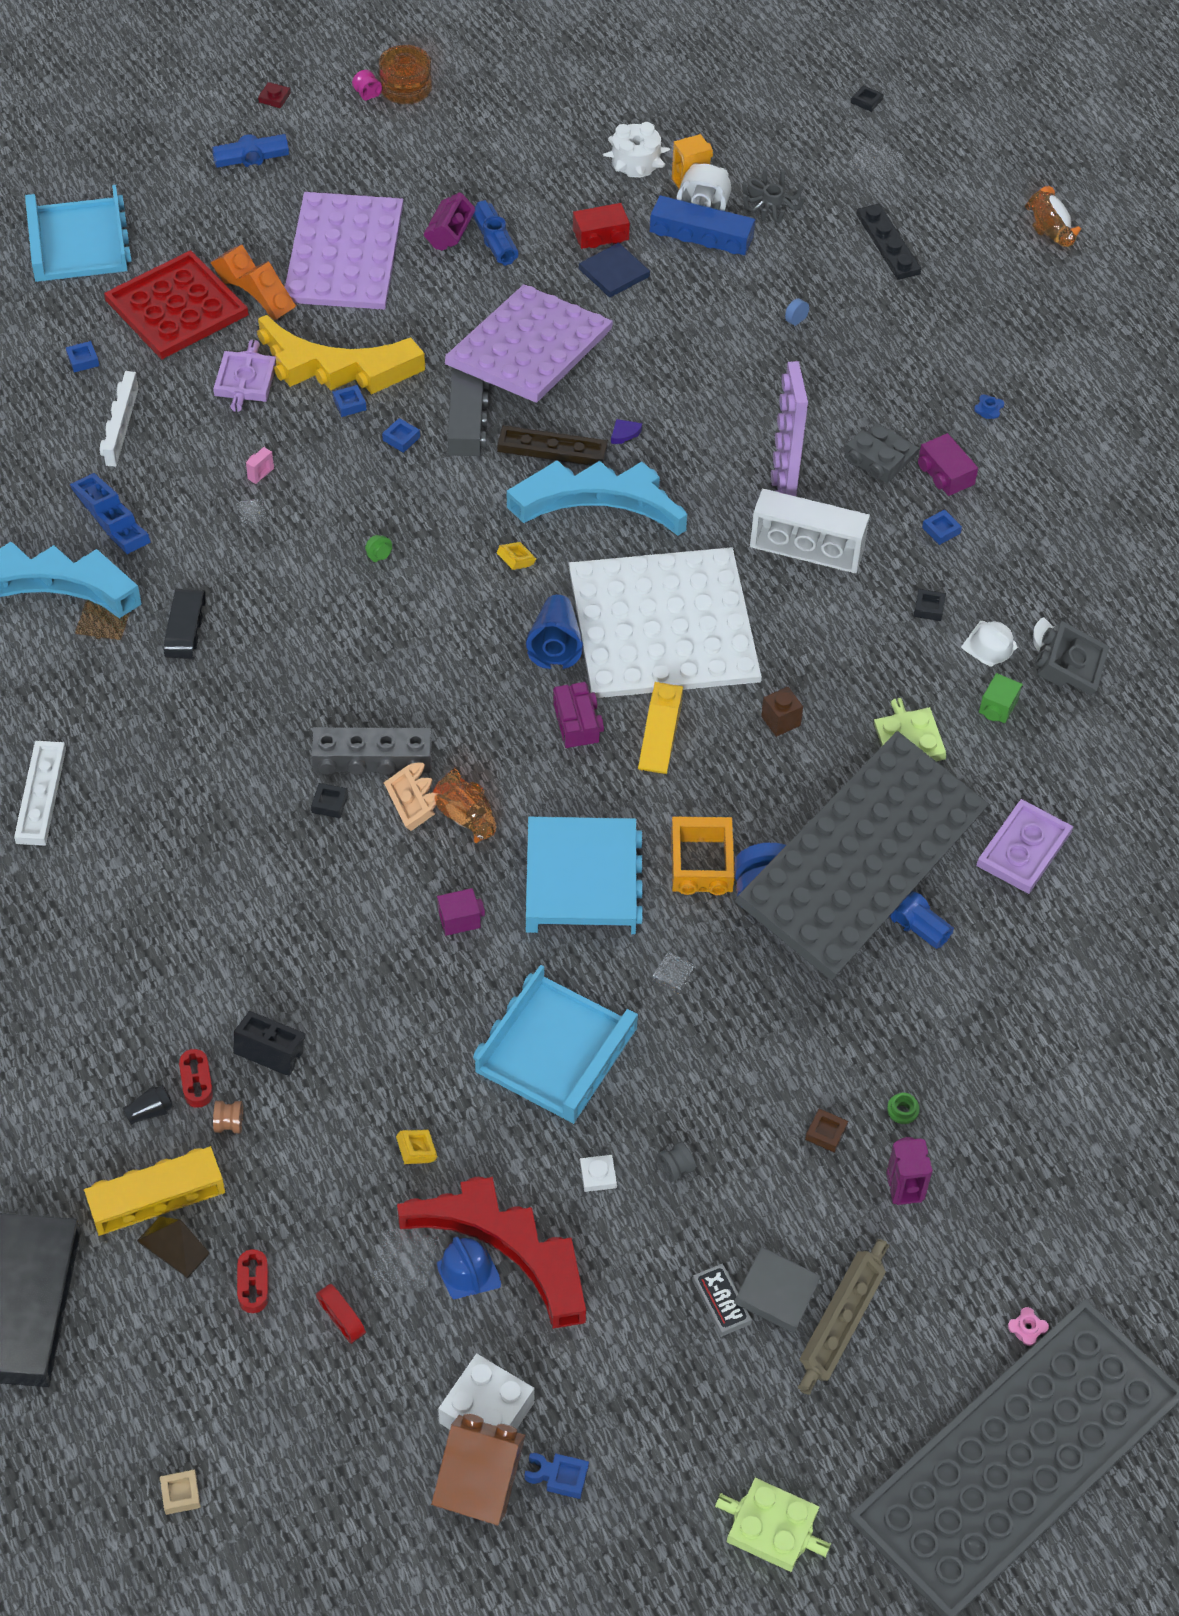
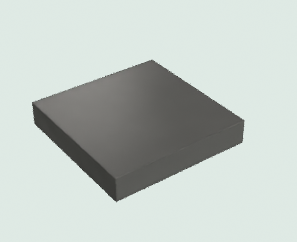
[734,1246,821,1333]

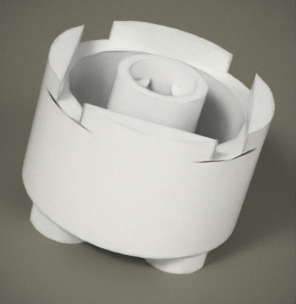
[677,163,731,211]

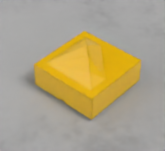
[497,542,536,570]
[396,1130,438,1164]

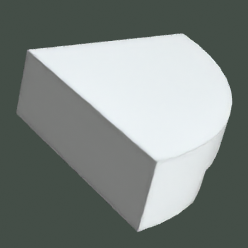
[1033,617,1053,652]

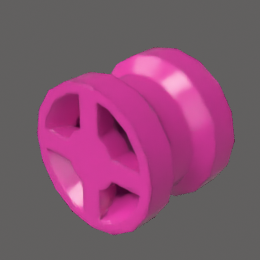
[352,70,382,101]

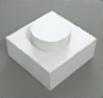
[580,1155,617,1192]

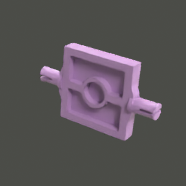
[213,340,276,412]

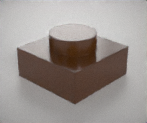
[805,1109,848,1153]

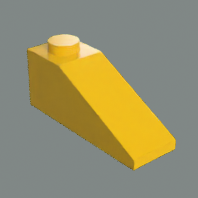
[638,682,683,774]

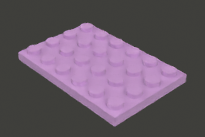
[285,192,403,309]
[445,284,613,403]

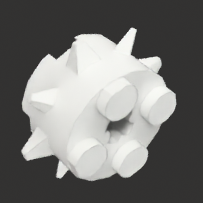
[603,122,670,178]

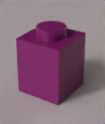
[437,888,485,936]

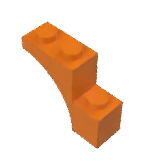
[211,244,296,320]

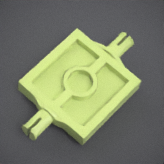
[874,698,946,762]
[715,1478,831,1572]

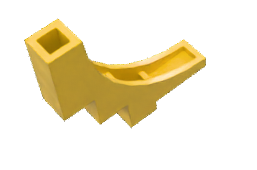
[257,315,425,395]

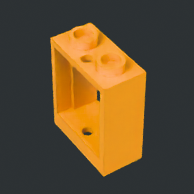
[671,817,734,895]

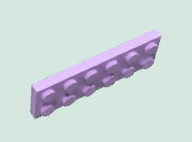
[771,361,808,496]

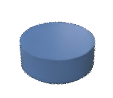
[785,298,809,326]

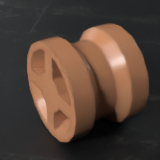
[213,1100,243,1133]

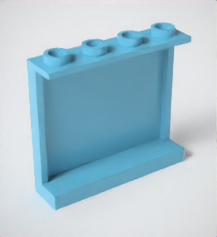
[25,185,132,282]
[526,817,642,934]
[473,965,638,1124]

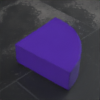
[611,419,643,444]

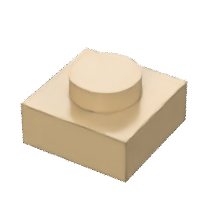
[160,1470,201,1515]

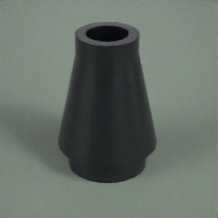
[123,1084,174,1125]

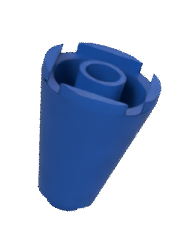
[526,595,583,669]

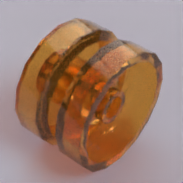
[379,45,432,104]

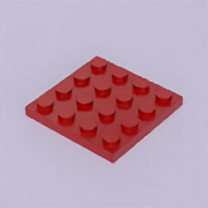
[104,250,249,360]

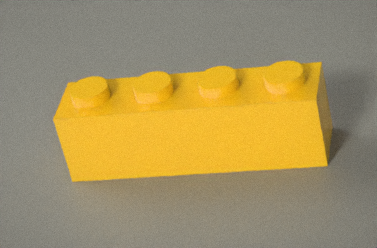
[84,1146,225,1236]

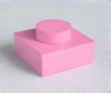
[246,447,274,484]

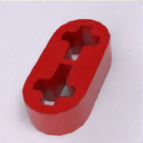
[179,1049,213,1108]
[237,1249,269,1313]
[316,1284,366,1344]

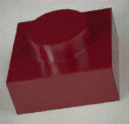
[258,82,291,108]

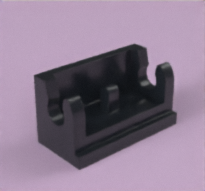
[233,1011,305,1077]

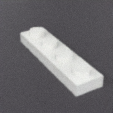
[100,371,138,467]
[14,741,66,846]

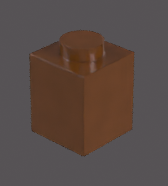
[761,687,803,737]

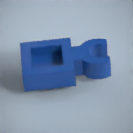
[525,1453,589,1499]

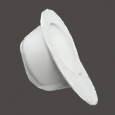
[961,621,1018,667]

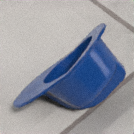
[437,1236,501,1300]

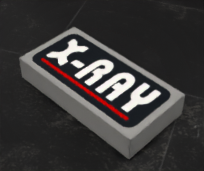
[692,1263,752,1337]

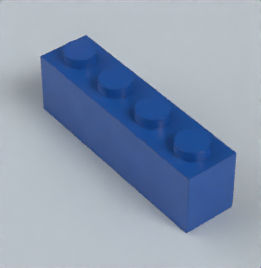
[650,195,755,255]

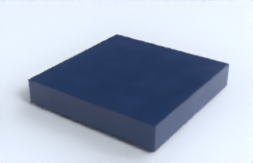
[579,243,650,298]

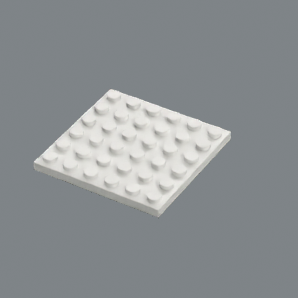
[569,547,761,698]

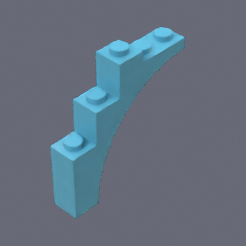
[507,460,687,536]
[0,542,142,619]

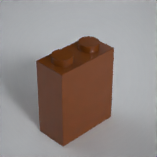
[431,1414,526,1526]

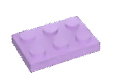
[976,799,1073,894]

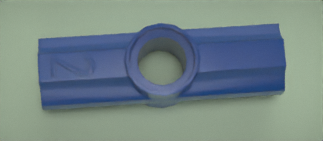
[212,134,289,168]
[473,200,518,266]
[890,891,954,949]

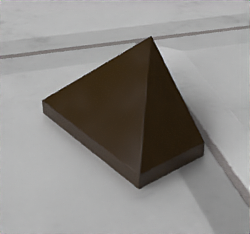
[137,1216,210,1278]

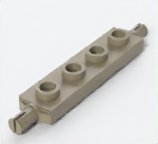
[798,1239,889,1395]

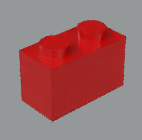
[573,203,630,249]

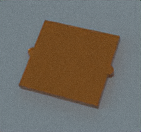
[75,599,130,640]

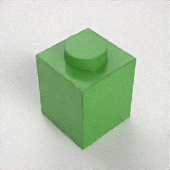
[979,673,1022,723]

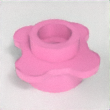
[1008,1307,1049,1346]

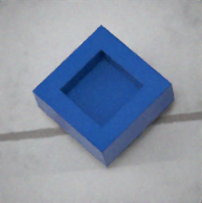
[65,341,99,373]
[332,385,367,417]
[382,418,420,453]
[922,509,962,545]

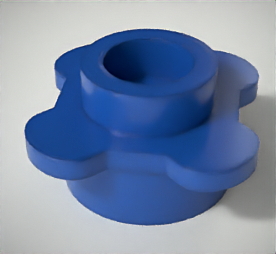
[974,395,1004,419]

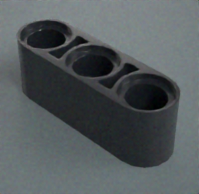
[164,588,206,660]

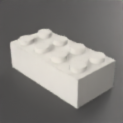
[750,488,870,573]

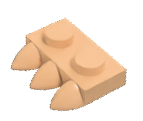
[384,762,440,831]

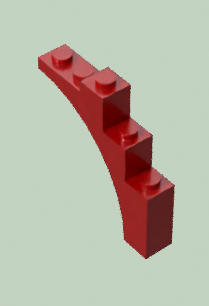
[397,1177,586,1329]

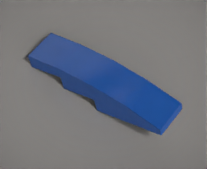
[70,473,151,554]

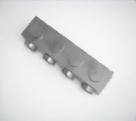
[312,727,432,775]

